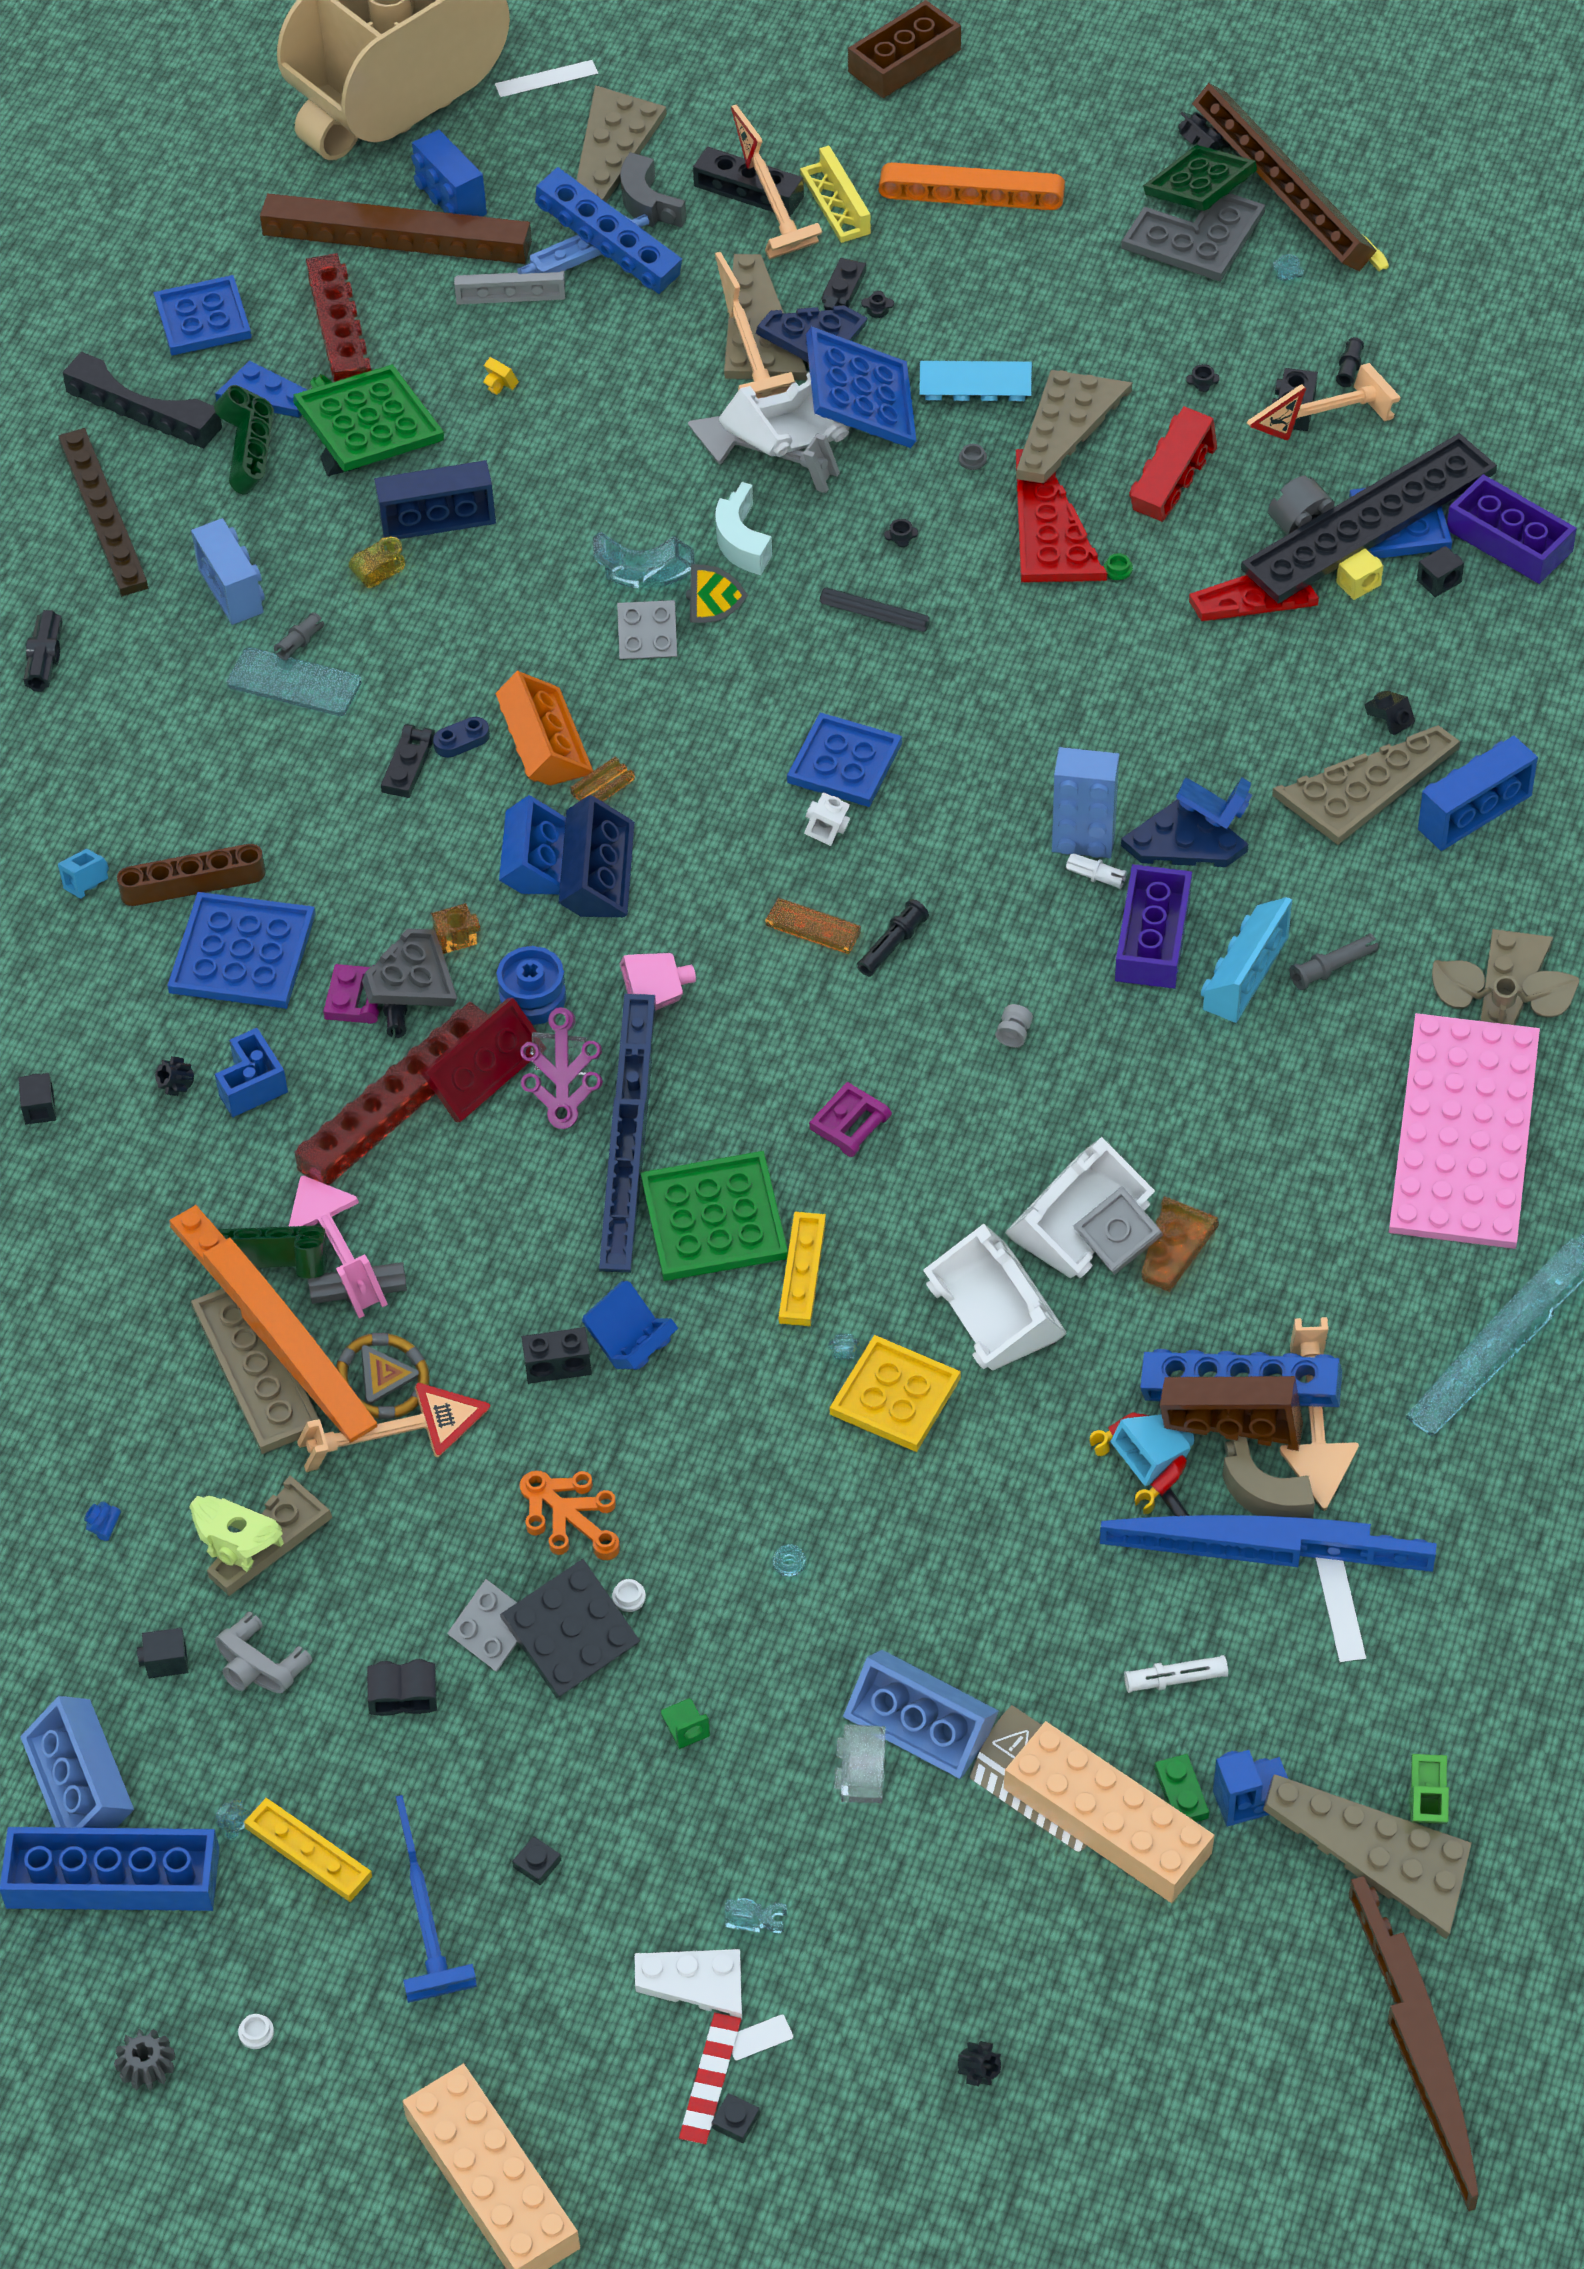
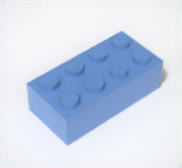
[1052,747,1119,858]

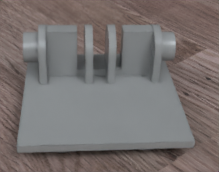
[617,600,677,659]
[447,1579,518,1672]

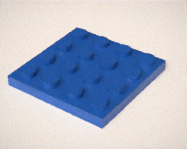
[806,326,916,448]
[167,892,316,1009]

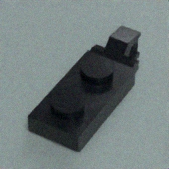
[822,258,866,310]

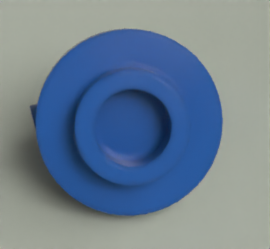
[84,1501,121,1541]

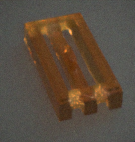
[570,756,635,802]

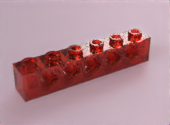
[306,253,372,382]

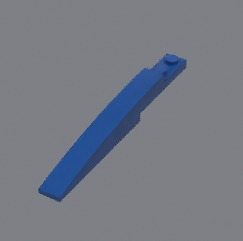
[1100,1515,1437,1572]

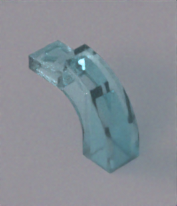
[593,532,695,588]

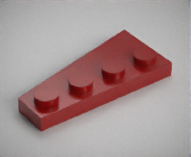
[1189,575,1319,621]

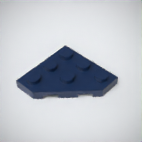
[755,305,868,362]
[1121,799,1249,867]

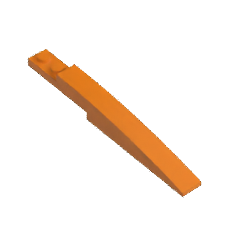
[169,1205,378,1443]

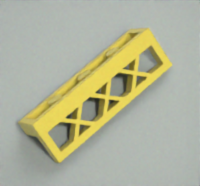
[800,146,871,243]

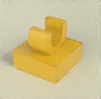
[483,357,519,395]

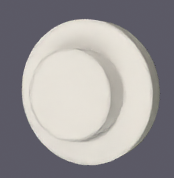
[612,1579,646,1612]
[238,2014,274,2049]

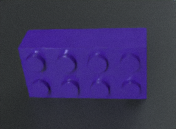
[1447,474,1577,584]
[1115,864,1192,989]

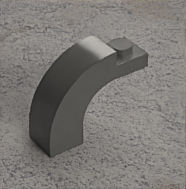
[620,152,686,228]

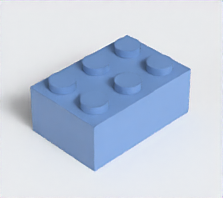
[191,518,265,625]

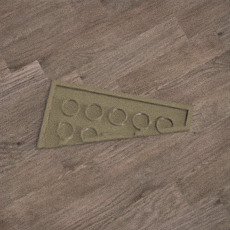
[1016,370,1133,483]
[1263,1774,1472,1939]

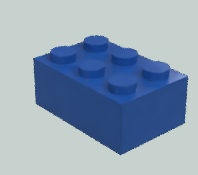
[411,129,487,216]

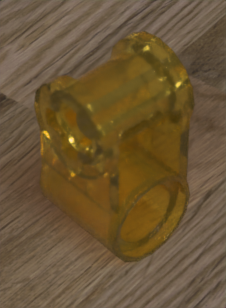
[349,536,405,588]

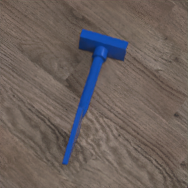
[396,1795,477,2003]

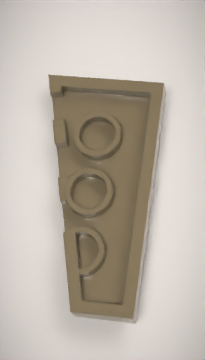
[1480,929,1553,1025]
[207,1475,332,1596]

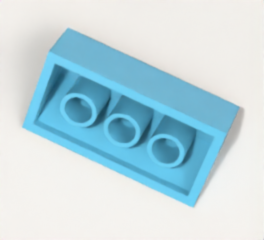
[920,361,1032,401]
[1201,897,1292,1023]

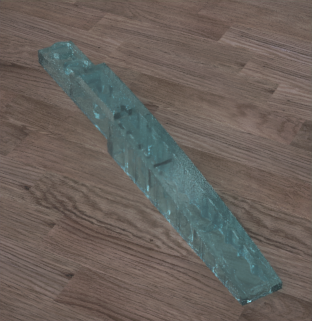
[1406,1232,1584,1437]

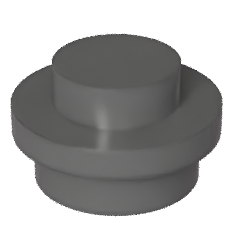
[959,444,987,470]

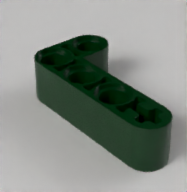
[214,385,274,495]
[218,1226,327,1279]

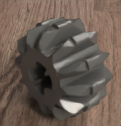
[114,2029,176,2091]

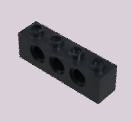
[693,146,804,217]

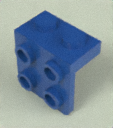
[1176,777,1252,829]
[582,1281,678,1370]

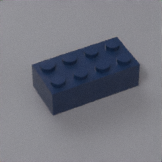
[374,460,496,542]

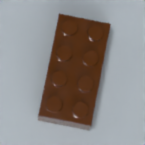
[848,0,961,98]

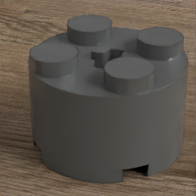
[1268,475,1335,535]

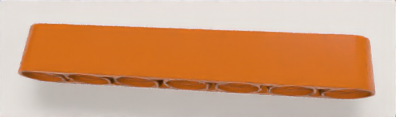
[878,162,1065,210]

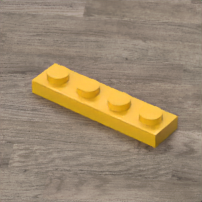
[779,1212,826,1327]
[244,1798,372,1902]

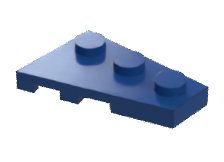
[215,360,307,418]

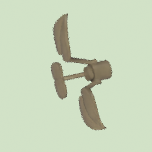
[1432,960,1579,1024]

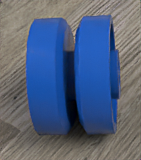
[496,946,567,1025]

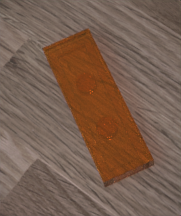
[766,898,861,954]

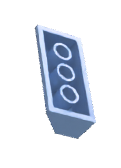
[843,1650,999,1779]
[20,1696,134,1828]

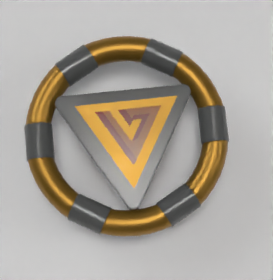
[336,1333,430,1419]

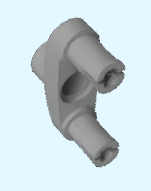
[215,1612,312,1693]

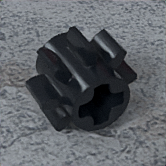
[155,1056,194,1096]
[958,2041,1001,2087]

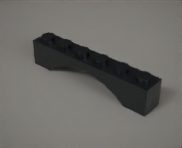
[62,352,222,449]

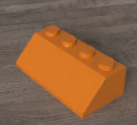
[495,671,593,786]

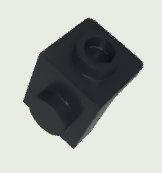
[1364,691,1415,735]

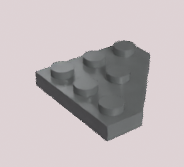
[362,928,457,1007]

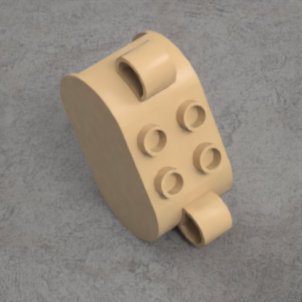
[277,0,510,160]

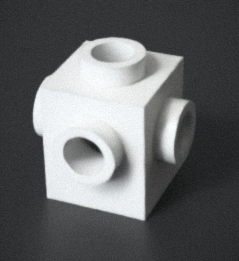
[804,792,850,846]

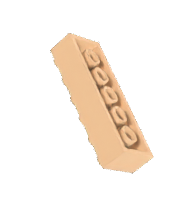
[1004,1721,1215,1903]
[402,2063,580,2269]

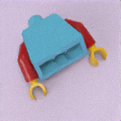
[1090,1412,1194,1514]

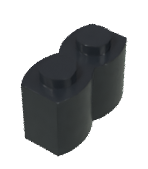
[367,1659,437,1716]

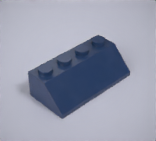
[558,794,635,918]

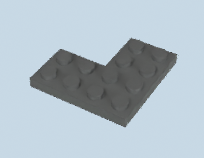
[1121,193,1265,282]

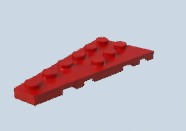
[1016,449,1107,582]

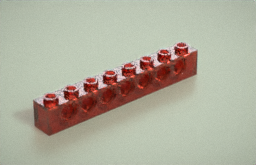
[294,1002,488,1185]

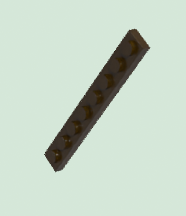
[58,428,149,597]

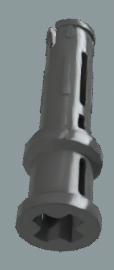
[1289,933,1379,990]

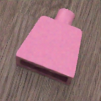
[620,953,696,1011]

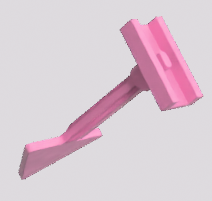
[289,1176,388,1319]

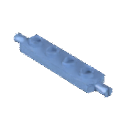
[517,214,649,274]

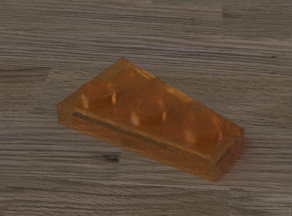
[1141,1196,1219,1292]

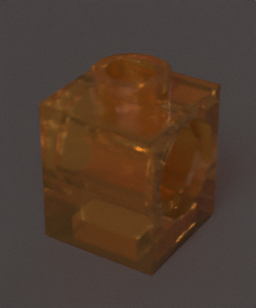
[431,903,480,954]

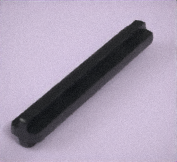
[820,587,930,632]

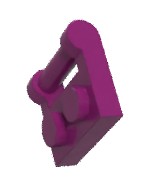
[323,964,379,1024]
[809,1082,892,1157]

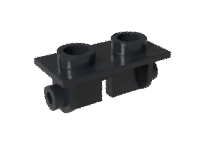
[1178,112,1230,151]

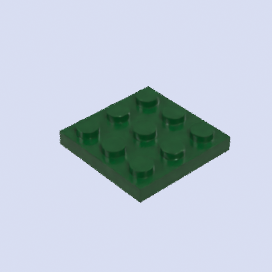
[1143,145,1257,211]

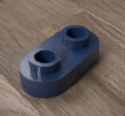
[433,717,490,758]

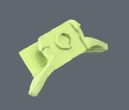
[189,1496,284,1572]

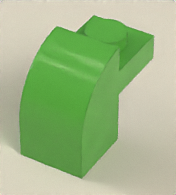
[1409,1754,1449,1824]

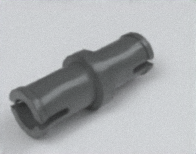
[274,612,324,660]

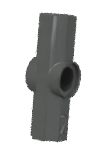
[308,1262,407,1304]

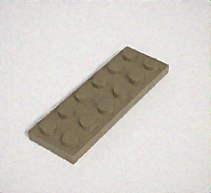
[191,1288,319,1454]

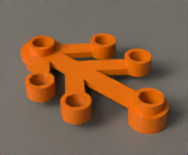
[520,1471,620,1560]

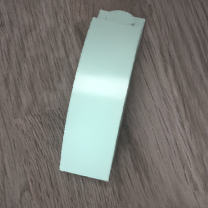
[715,482,772,575]

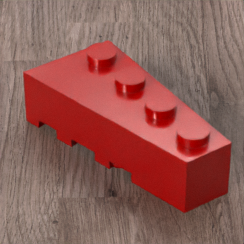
[1129,406,1217,522]

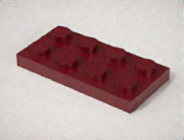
[421,998,547,1122]

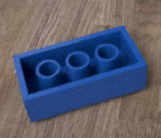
[1418,736,1538,851]

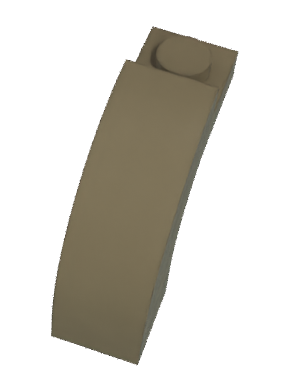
[1222,1436,1315,1519]

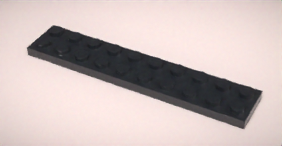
[1241,433,1497,604]

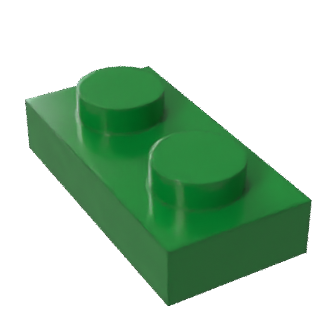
[1154,1754,1209,1822]

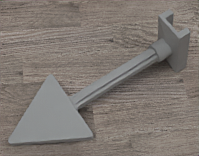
[688,416,840,493]

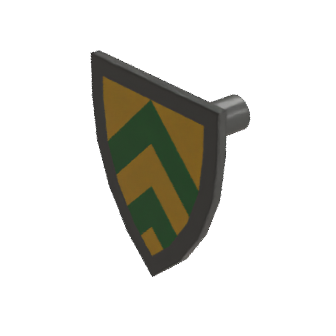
[686,564,748,623]

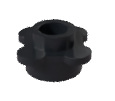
[861,291,894,318]
[1186,364,1220,392]
[884,519,918,547]

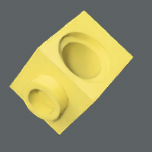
[1336,548,1383,600]

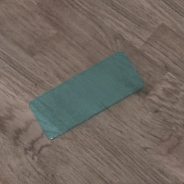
[227,647,362,716]

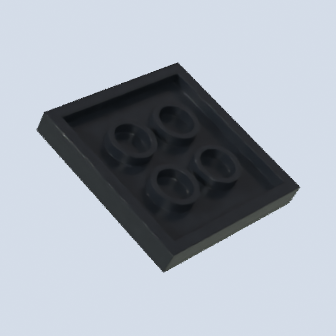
[500,1559,640,1698]

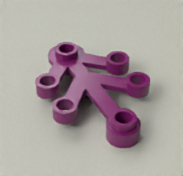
[520,1007,603,1129]

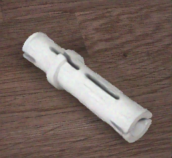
[1124,1655,1228,1693]

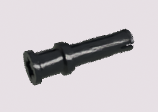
[857,899,929,977]

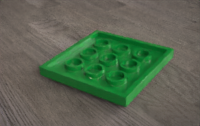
[293,364,444,472]
[640,1151,788,1281]

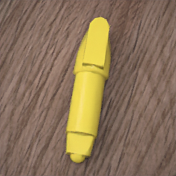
[1363,235,1389,271]

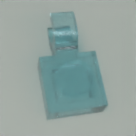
[724,1898,788,1933]

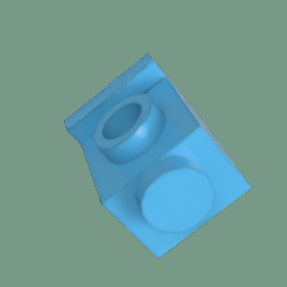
[58,849,109,899]

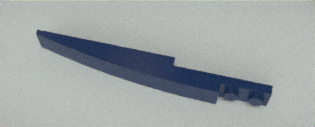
[599,994,656,1273]

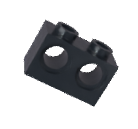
[1272,368,1318,431]
[521,1327,592,1384]

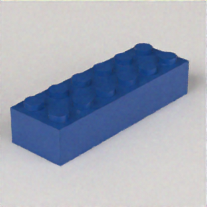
[0,1827,220,1911]

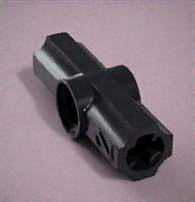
[23,610,63,692]

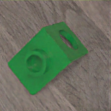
[661,1698,710,1749]

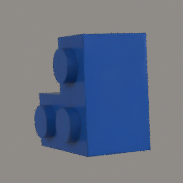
[215,1028,288,1118]
[1213,1750,1288,1827]

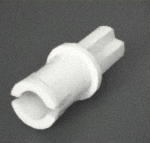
[1066,853,1127,889]

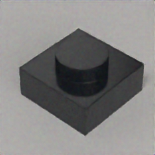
[512,1836,562,1885]
[711,2093,760,2144]

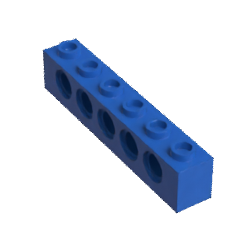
[535,167,682,294]
[1140,1349,1342,1407]

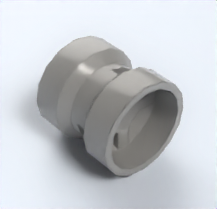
[995,1004,1033,1048]

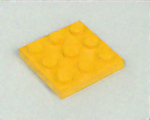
[830,1335,961,1452]

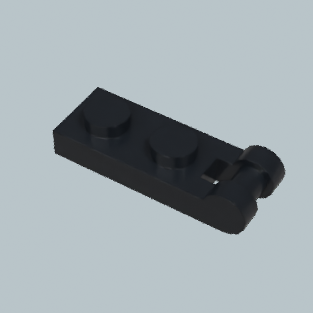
[381,724,435,798]

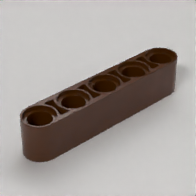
[117,844,266,906]

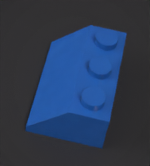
[499,795,566,895]

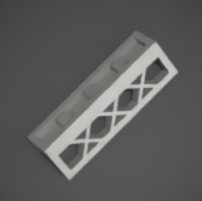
[454,270,565,305]

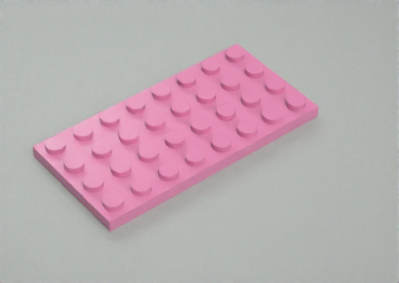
[1389,1013,1540,1249]

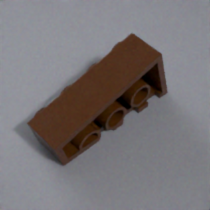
[1160,1376,1303,1451]

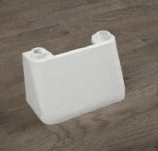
[719,372,850,457]
[1005,1137,1155,1279]
[923,1224,1067,1371]

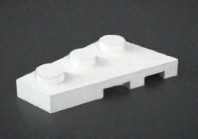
[635,1949,742,2020]

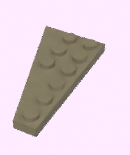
[576,85,667,202]
[724,254,807,380]
[1272,725,1460,845]

